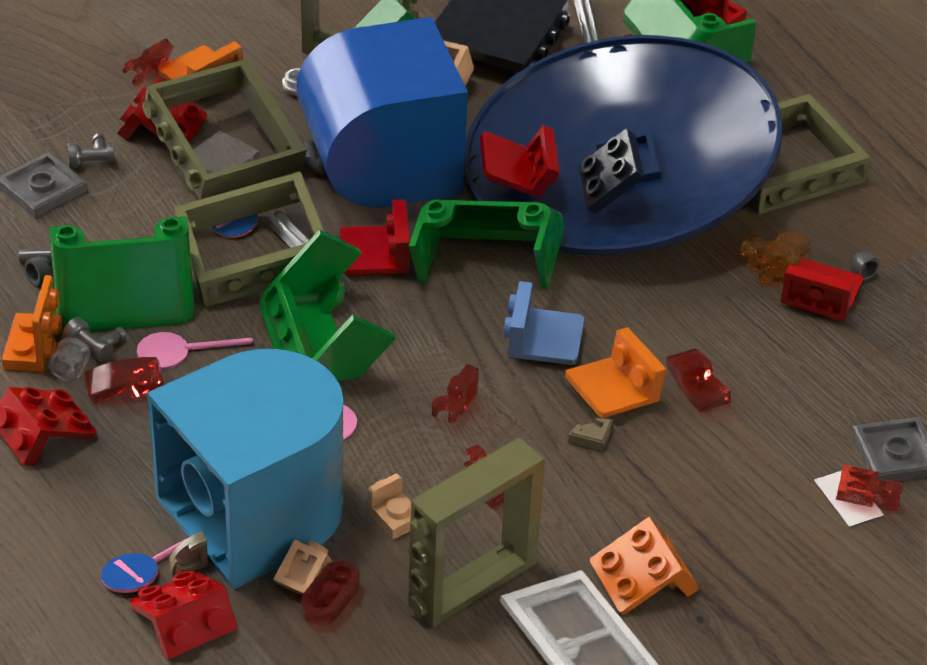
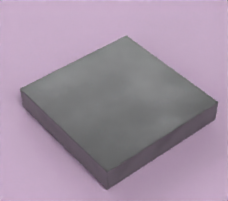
[0,152,88,218]
[851,417,927,485]

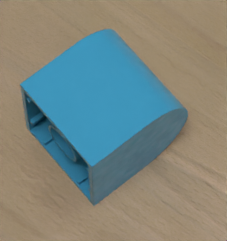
[147,349,343,590]

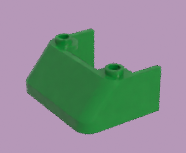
[623,0,756,62]
[409,200,565,289]
[260,229,396,382]

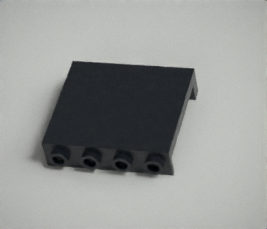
[435,0,571,72]

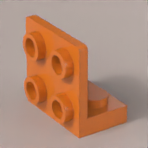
[158,41,243,101]
[2,275,62,373]
[565,327,667,418]
[590,516,700,615]

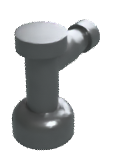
[68,133,114,169]
[62,317,126,362]

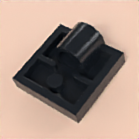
[578,128,645,214]

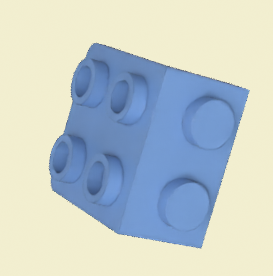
[503,281,584,365]

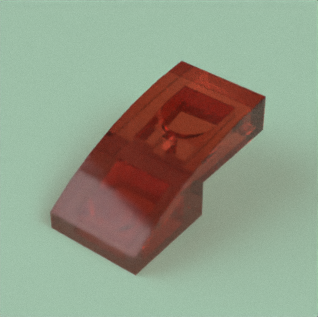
[666,348,731,412]
[84,357,164,404]

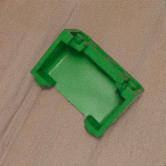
[49,216,195,332]

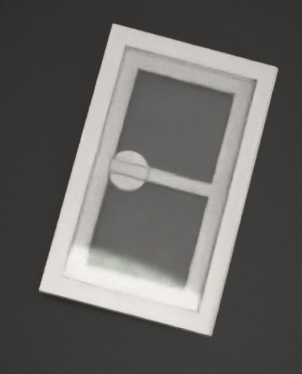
[500,570,658,665]

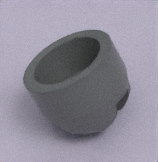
[850,251,880,281]
[24,257,53,286]

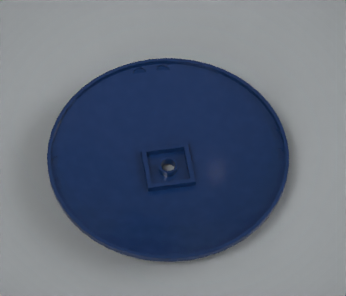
[465,35,782,255]

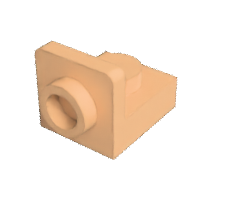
[368,474,423,540]
[273,539,335,599]

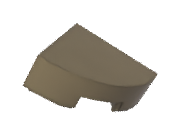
[568,418,613,452]
[168,532,208,576]

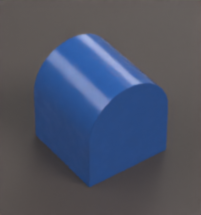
[296,17,468,207]

